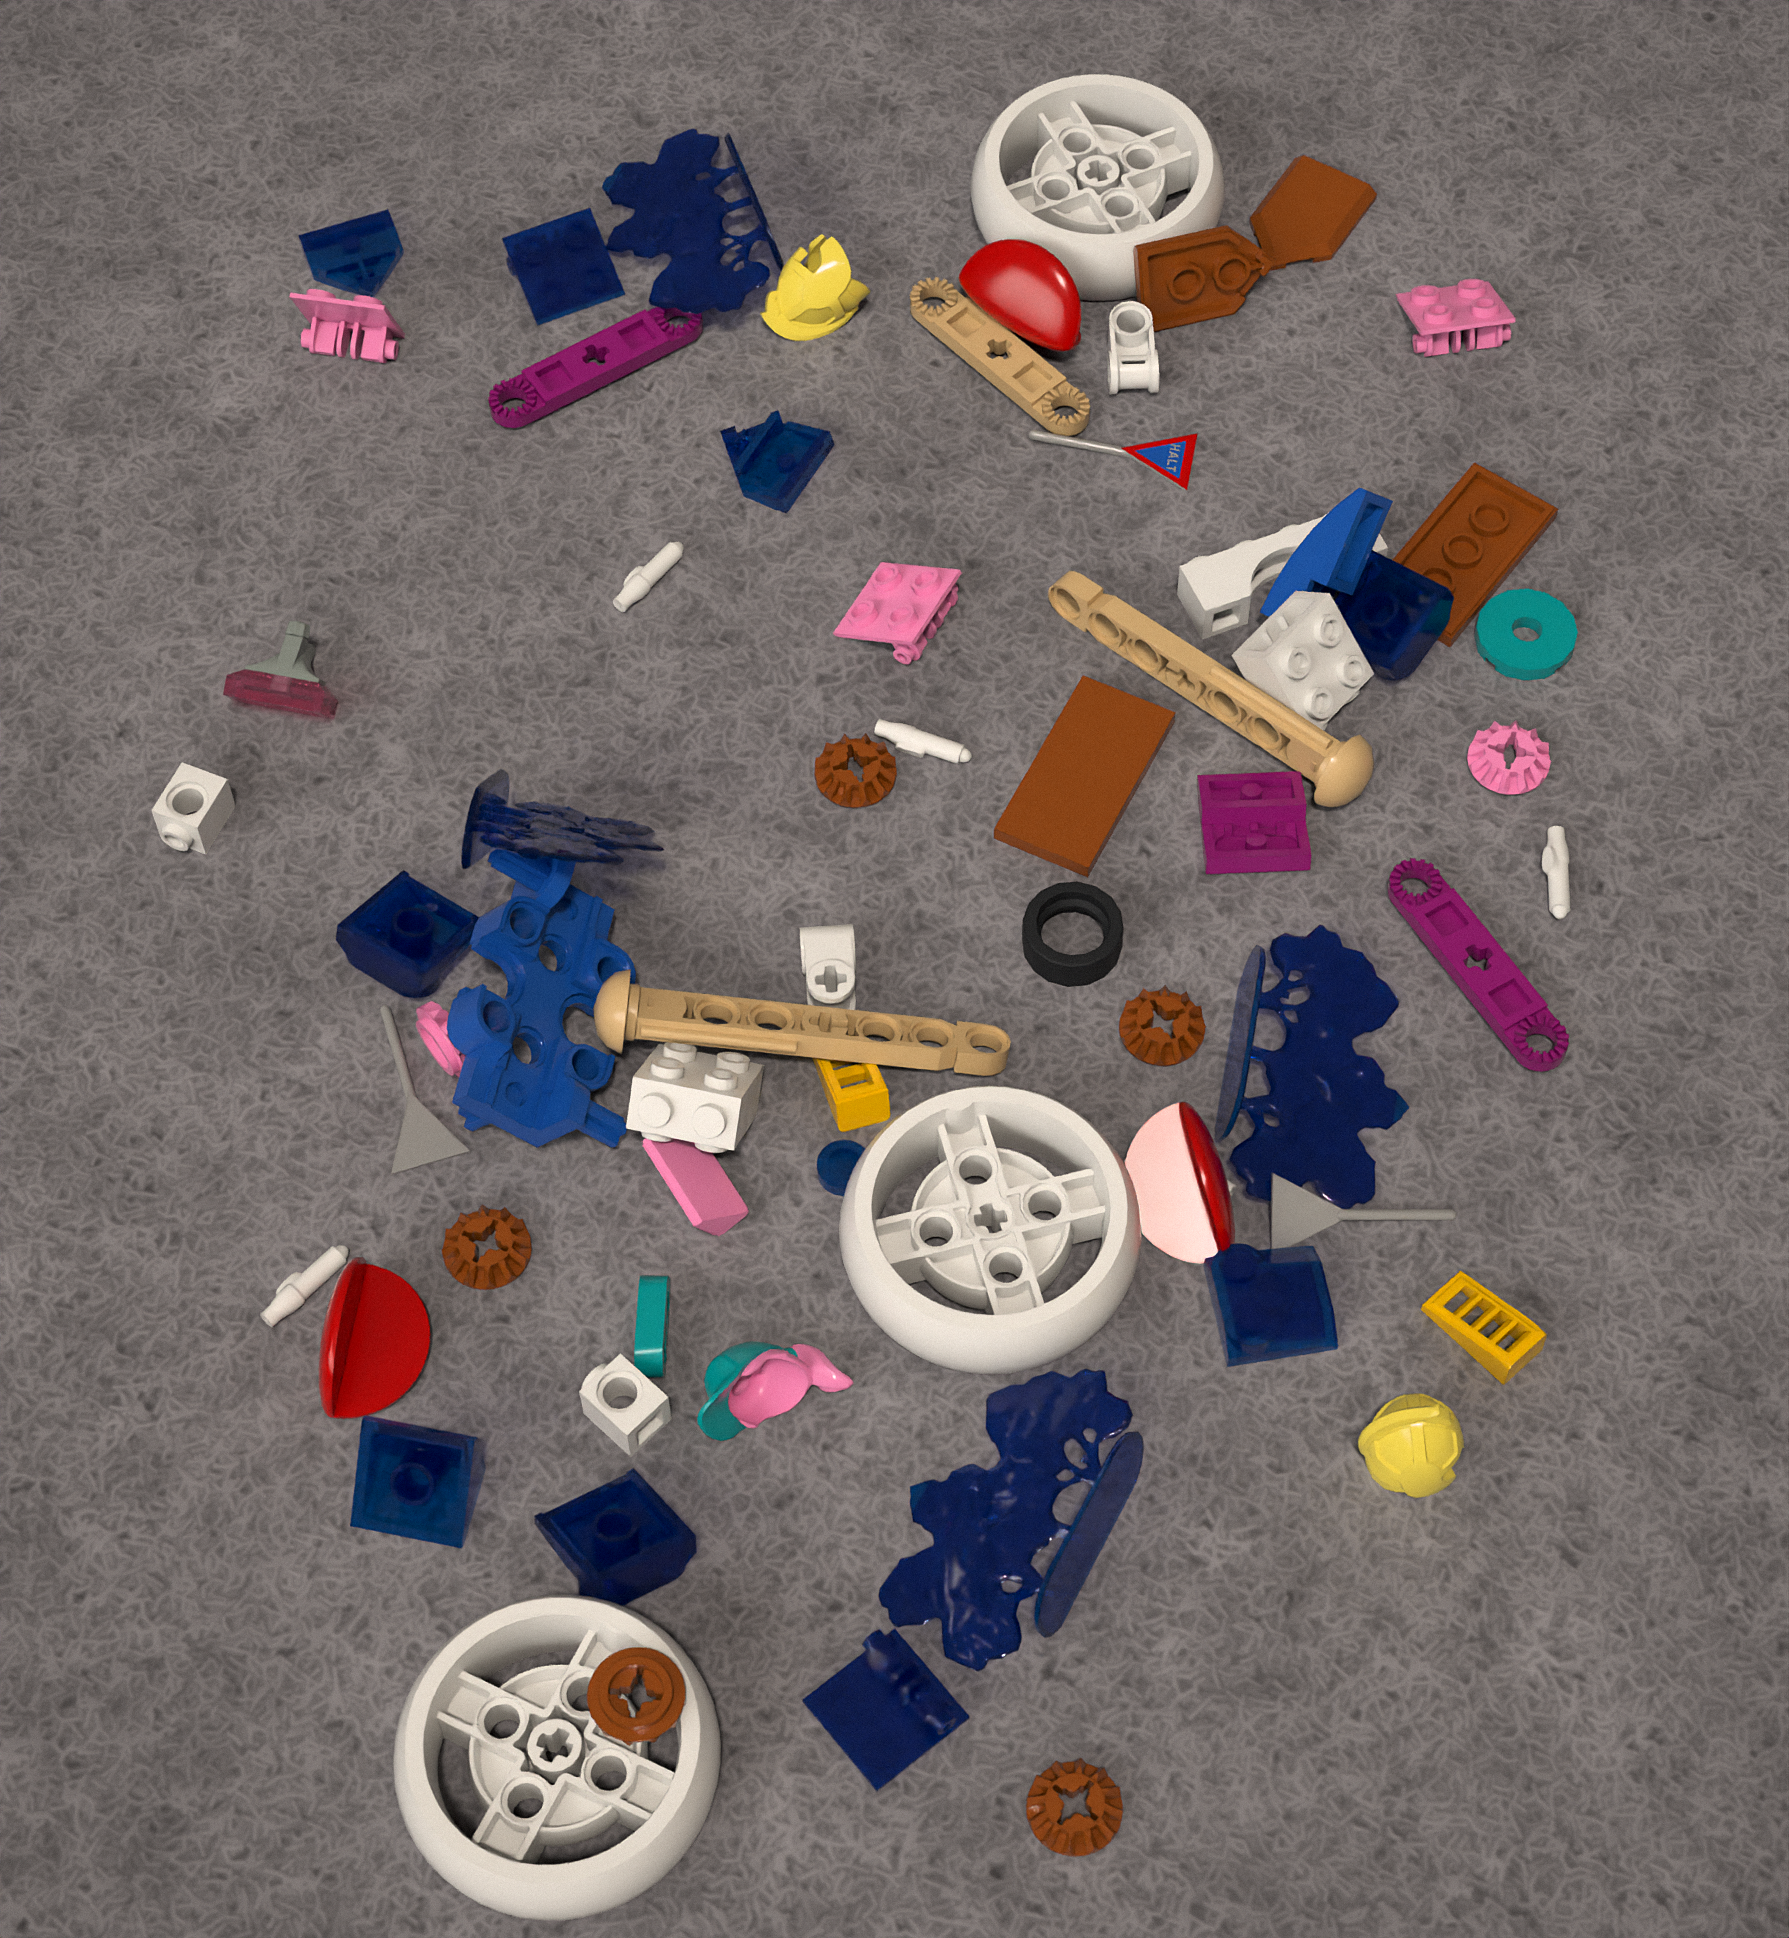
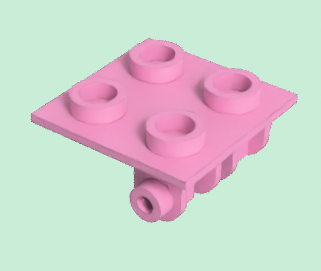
[1396,279,1515,357]
[290,289,405,363]
[833,562,962,665]

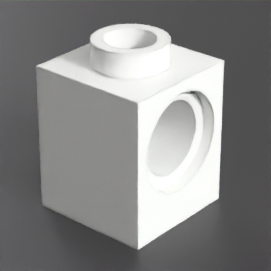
[151,763,236,854]
[579,1353,672,1457]

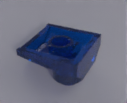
[1334,550,1454,681]
[336,870,479,998]
[1203,1243,1338,1367]
[534,1468,697,1606]

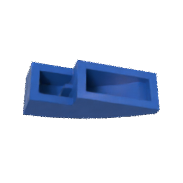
[1260,487,1393,617]

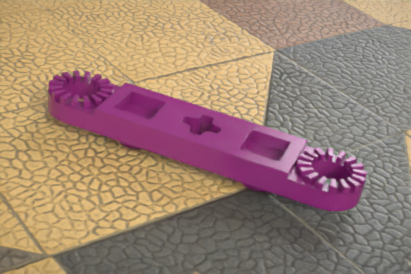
[488,296,703,428]
[1387,858,1569,1072]

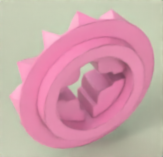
[1467,720,1551,795]
[416,1001,465,1077]

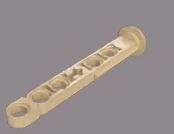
[1048,571,1374,808]
[593,969,1011,1076]

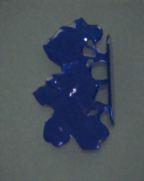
[602,128,784,315]
[461,769,664,870]
[1215,925,1410,1209]
[878,1368,1144,1672]

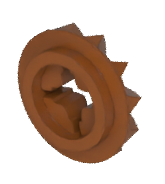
[814,733,897,808]
[1119,985,1206,1066]
[441,1204,532,1290]
[587,1647,686,1746]
[1026,1758,1123,1857]

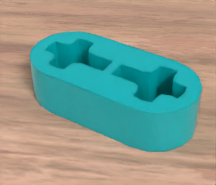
[634,1275,670,1378]

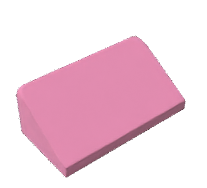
[642,1138,749,1236]

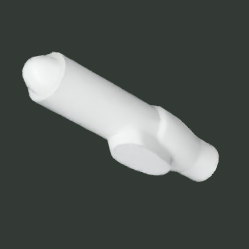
[613,542,683,612]
[874,719,972,764]
[1542,826,1571,919]
[260,1245,349,1328]

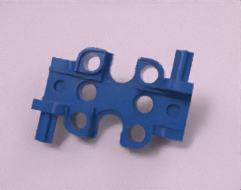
[447,838,636,1148]

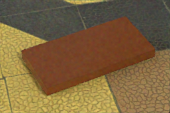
[1365,462,1558,647]
[994,675,1176,877]

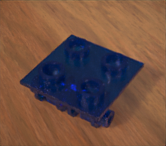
[502,208,625,326]
[802,1628,970,1792]

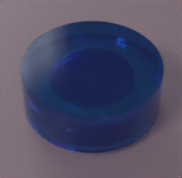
[817,1140,865,1196]

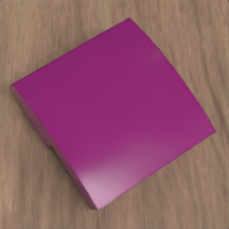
[1197,771,1312,874]

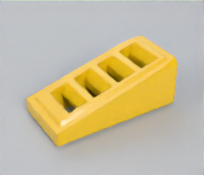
[813,1035,891,1132]
[1421,1270,1547,1385]

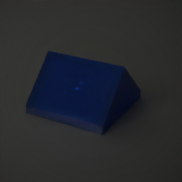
[350,1415,486,1549]

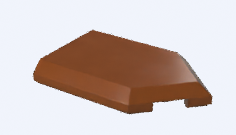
[1249,155,1377,271]
[1133,225,1277,332]

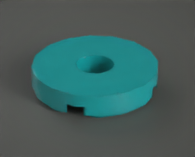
[1474,588,1578,681]

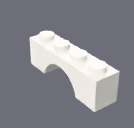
[1177,512,1388,640]

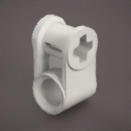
[1107,301,1159,395]
[799,924,856,1010]

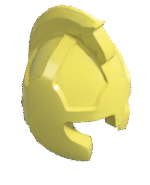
[760,234,870,341]
[1358,1393,1464,1498]

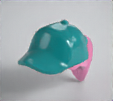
[697,1341,853,1441]

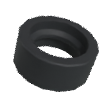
[1022,881,1124,987]

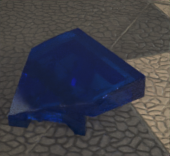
[298,209,404,297]
[720,410,835,513]

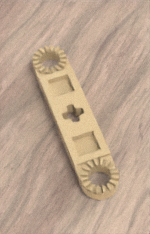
[910,277,1090,436]

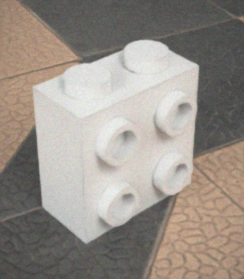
[1231,591,1374,731]
[626,1042,764,1153]

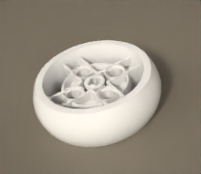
[971,74,1225,301]
[839,1086,1142,1374]
[394,1595,721,1920]

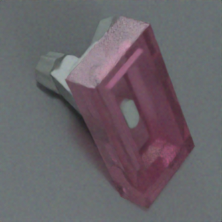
[223,621,338,720]

